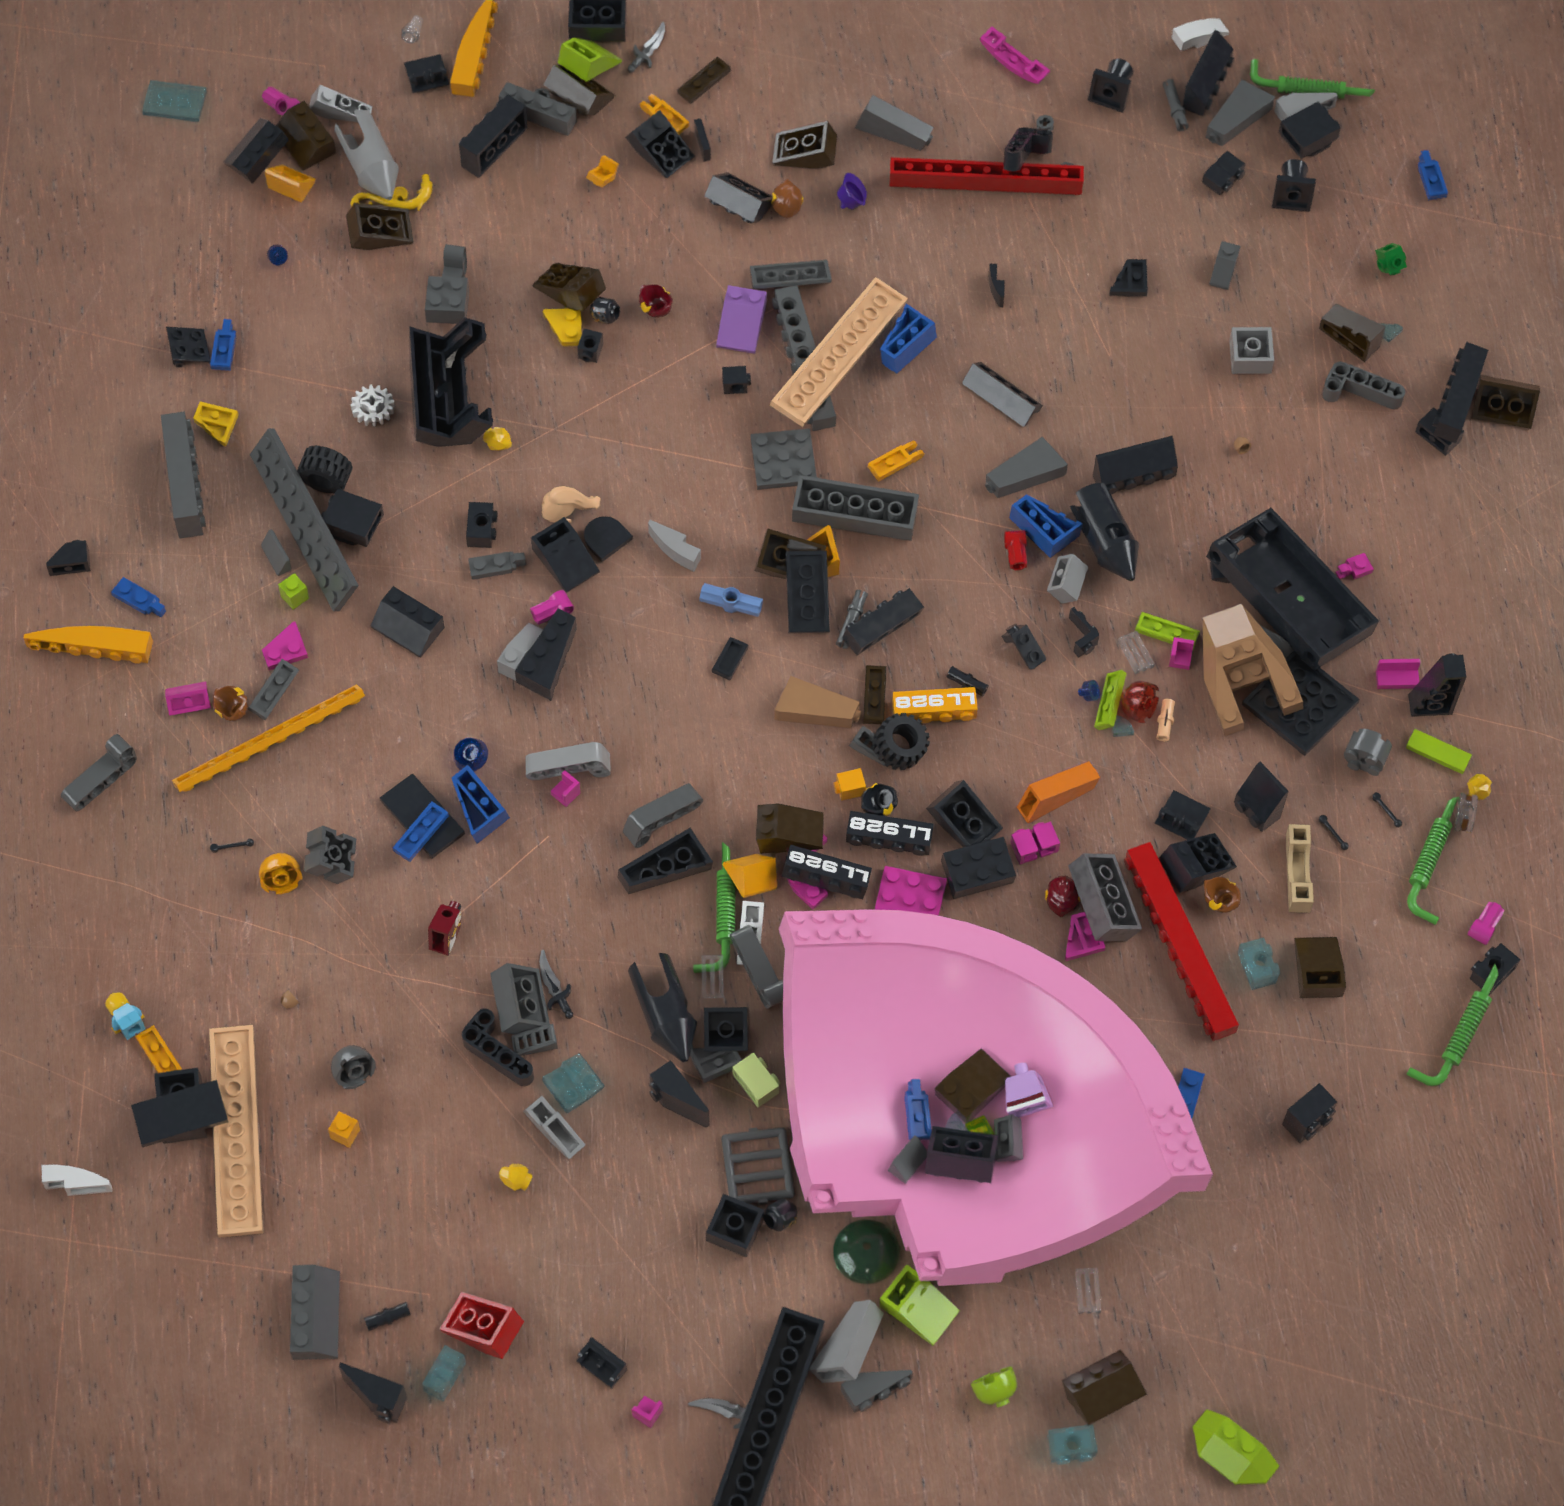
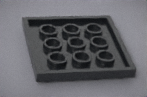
[1242,651,1360,756]

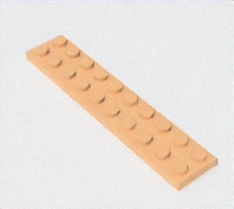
[770,277,908,427]
[209,1025,263,1238]

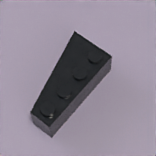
[515,608,577,701]
[1408,653,1467,717]
[617,828,713,894]

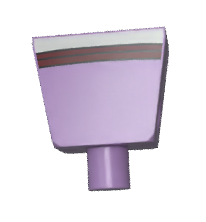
[1005,1063,1053,1118]

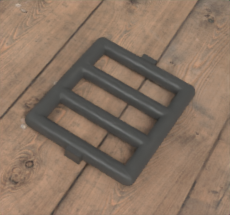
[721,1128,795,1205]

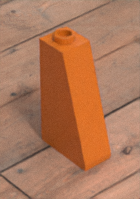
[1017,761,1100,823]

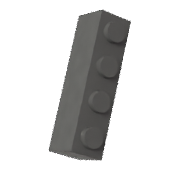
[498,82,577,136]

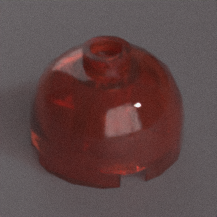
[1121,681,1159,723]

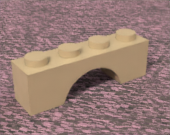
[1286,824,1313,913]

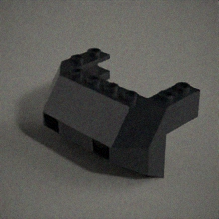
[409,317,493,447]

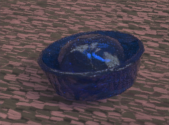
[454,738,488,772]

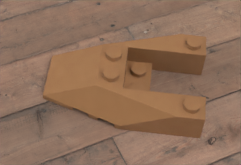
[1203,604,1304,736]

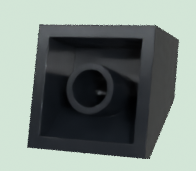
[704,1007,749,1051]

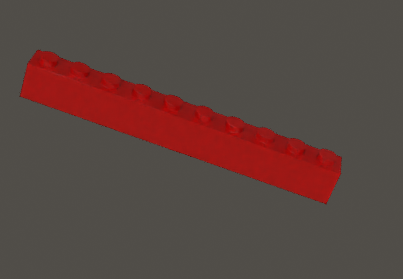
[889,157,1084,195]
[1124,842,1239,1041]

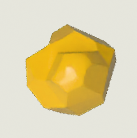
[483,427,512,451]
[1467,774,1492,800]
[499,1164,533,1191]

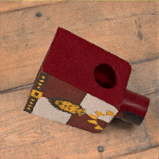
[428,901,462,956]

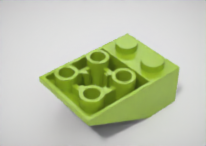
[557,38,622,81]
[879,1265,960,1346]

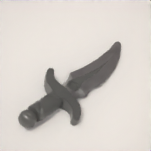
[628,22,665,73]
[688,1398,748,1429]

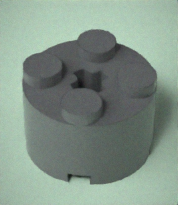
[1344,729,1392,776]

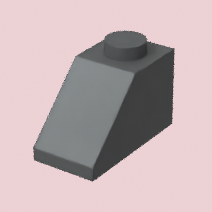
[1209,241,1241,290]

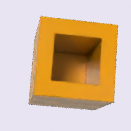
[833,768,866,801]
[328,1111,360,1148]

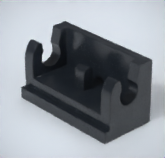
[577,1337,627,1389]

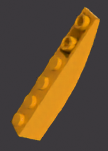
[450,0,498,97]
[23,626,153,664]

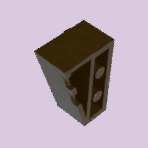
[1319,304,1385,362]

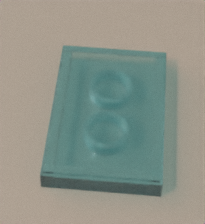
[142,80,207,122]

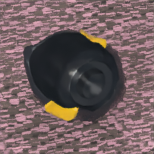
[861,783,898,816]

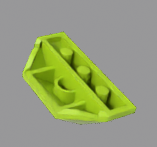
[1193,1409,1280,1485]

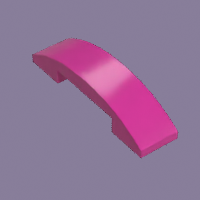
[980,26,1050,84]

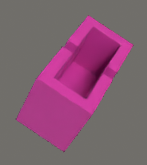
[1010,821,1060,865]

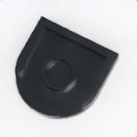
[584,516,633,562]

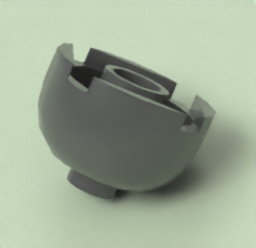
[331,1045,376,1089]

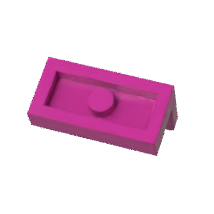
[1376,659,1420,689]
[165,682,211,716]

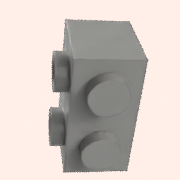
[1047,554,1088,604]

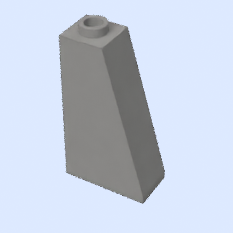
[809,1300,884,1383]

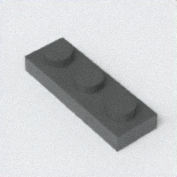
[248,659,299,720]

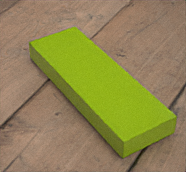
[1135,612,1200,651]
[1094,670,1127,730]
[1406,729,1472,774]

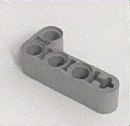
[525,742,611,780]

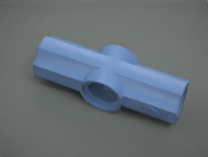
[699,583,763,617]

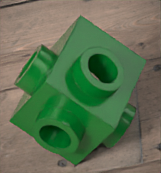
[1375,243,1407,275]

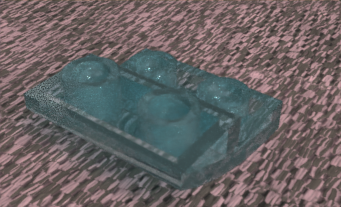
[542,1053,604,1113]

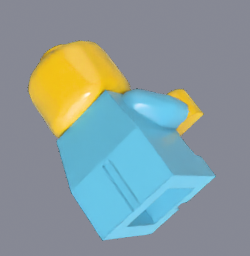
[105,992,146,1040]

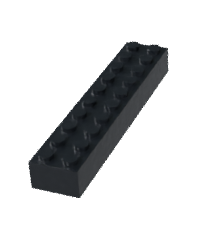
[712,1306,825,1506]

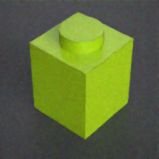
[278,573,309,610]

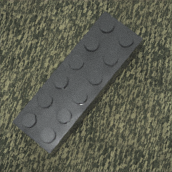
[161,411,206,539]
[792,475,919,541]

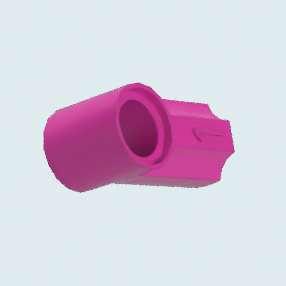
[262,87,300,115]
[530,590,574,625]
[1467,902,1505,945]

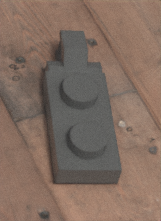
[468,552,526,580]

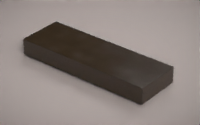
[677,56,731,104]
[863,665,887,725]

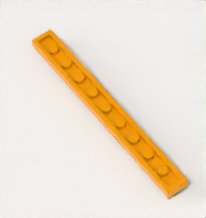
[172,684,365,792]

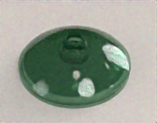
[833,1219,900,1284]

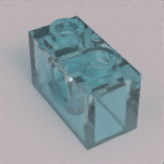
[1237,937,1280,990]
[422,1345,466,1402]
[1046,1424,1098,1465]

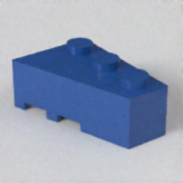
[451,765,510,844]

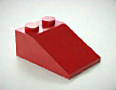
[440,1292,524,1359]

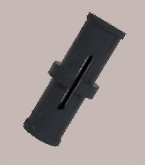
[946,666,989,697]
[364,1302,411,1331]

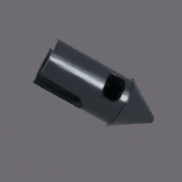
[1069,483,1139,582]
[628,953,697,1062]

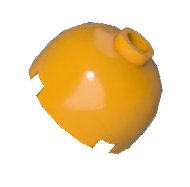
[259,853,302,894]

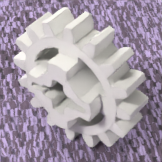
[351,385,395,426]

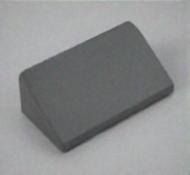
[261,529,292,576]
[994,1114,1023,1162]
[888,1135,927,1184]

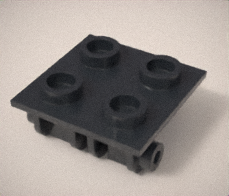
[404,54,450,93]
[166,326,211,368]
[1154,790,1211,840]

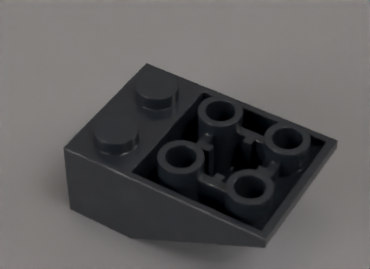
[625,110,695,179]
[531,517,600,593]
[1159,833,1237,893]

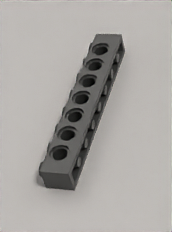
[772,285,836,431]

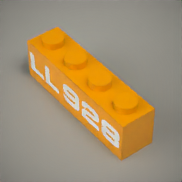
[892,687,978,723]

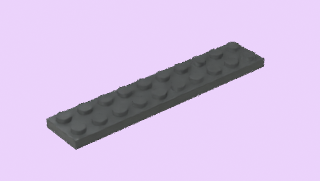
[250,428,359,611]

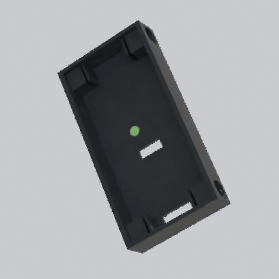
[1206,508,1379,671]

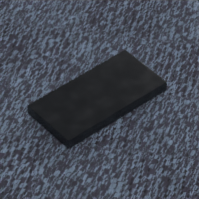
[785,551,830,634]
[380,773,465,859]
[131,1080,228,1147]

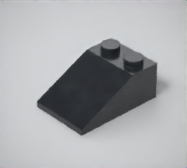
[1234,761,1289,832]
[926,780,1003,847]
[649,1060,710,1128]
[339,1362,407,1423]

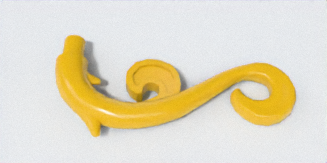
[351,174,432,211]

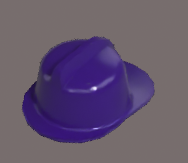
[837,173,867,210]

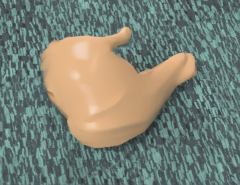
[542,486,600,523]

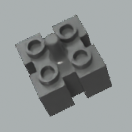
[304,826,357,884]

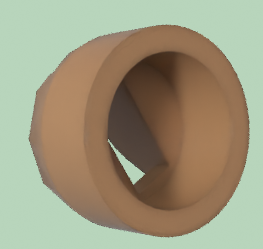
[1234,437,1252,454]
[280,990,299,1009]

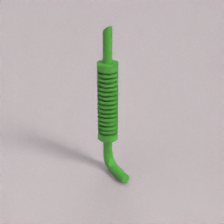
[1250,59,1375,99]
[1407,797,1459,925]
[693,842,735,973]
[1406,964,1499,1086]

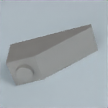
[1274,93,1338,121]
[497,623,543,681]

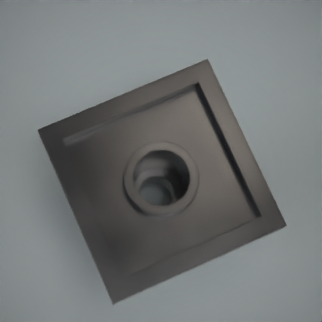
[1088,58,1133,113]
[1272,159,1316,212]

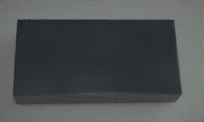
[694,118,711,161]
[712,637,749,680]

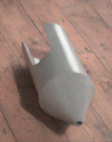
[335,110,399,200]

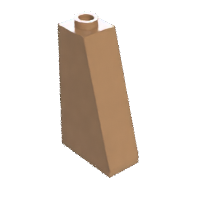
[774,676,862,728]

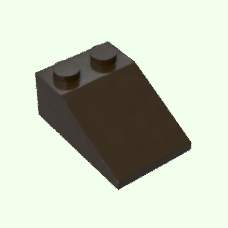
[772,121,837,169]
[346,203,414,250]
[754,529,826,579]
[756,803,824,854]
[935,1048,1012,1124]

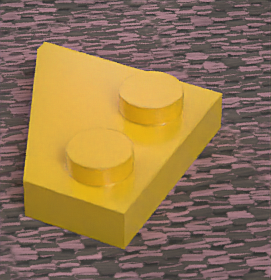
[543,308,582,346]
[193,402,239,447]

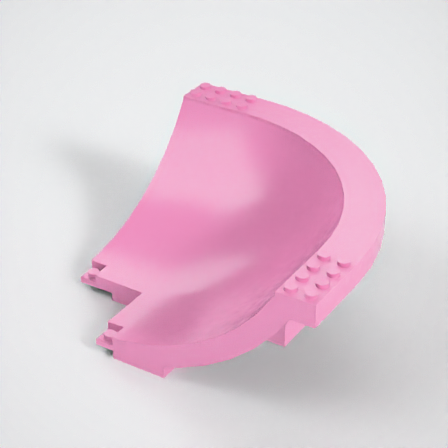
[779,910,1213,1286]

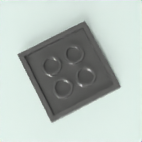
[750,428,817,490]

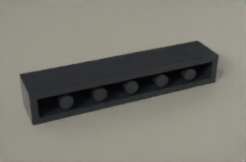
[1432,341,1489,443]

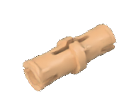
[1156,699,1175,742]

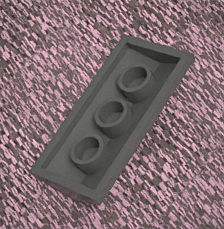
[750,259,832,289]

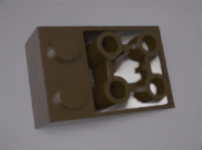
[532,263,606,311]
[1294,937,1346,998]

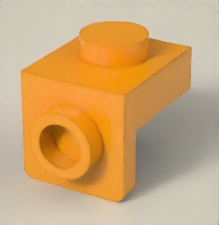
[587,155,619,187]

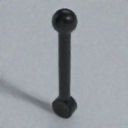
[1372,792,1402,828]
[1319,815,1349,850]
[210,838,254,853]

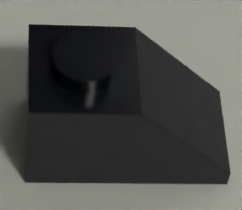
[46,540,91,576]

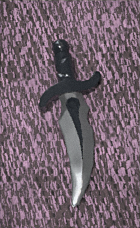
[539,950,573,1019]

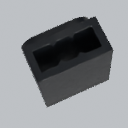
[1278,101,1341,159]
[321,489,384,547]

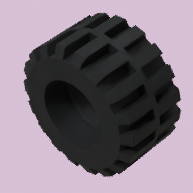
[297,446,353,494]
[873,713,930,770]

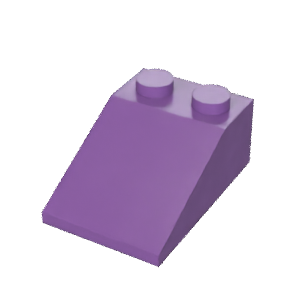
[716,285,767,354]

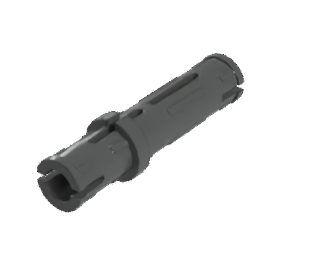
[1162,79,1189,132]
[836,590,868,649]

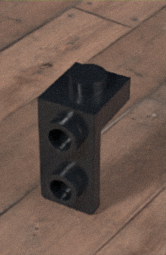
[1069,607,1099,658]
[1001,624,1046,670]

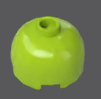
[971,1366,1017,1407]

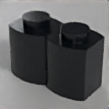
[1202,151,1245,195]

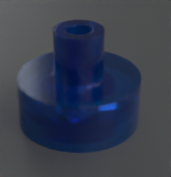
[267,244,288,265]
[1078,680,1100,702]

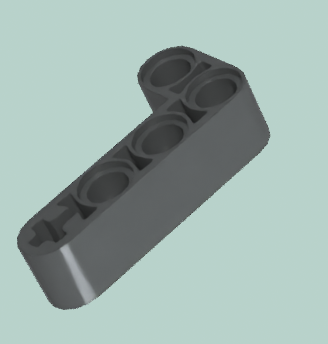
[442,244,467,324]
[1322,361,1405,409]
[61,734,137,811]
[623,783,703,848]
[730,925,783,1009]

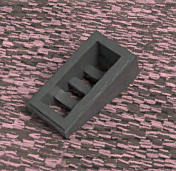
[849,726,885,766]
[511,1024,558,1056]

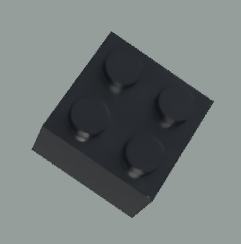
[1282,1083,1337,1143]
[706,1194,764,1258]

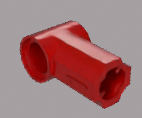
[1004,530,1027,571]

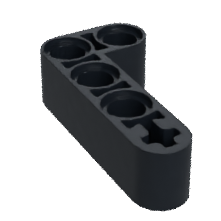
[1003,127,1053,171]
[462,1008,534,1086]

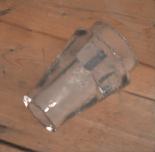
[401,16,423,43]

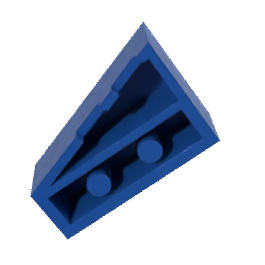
[880,304,937,374]
[1009,494,1083,558]

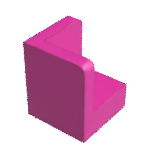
[1169,637,1194,670]
[551,770,580,807]
[631,1395,663,1428]

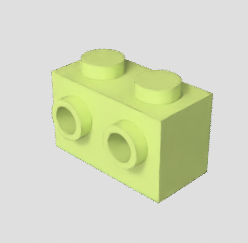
[732,1053,780,1107]

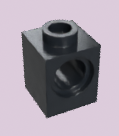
[577,329,604,363]
[722,366,751,394]

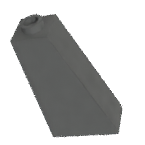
[1205,80,1275,146]
[855,95,934,151]
[985,437,1068,498]

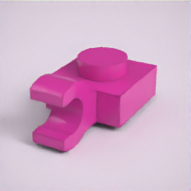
[1335,553,1374,579]

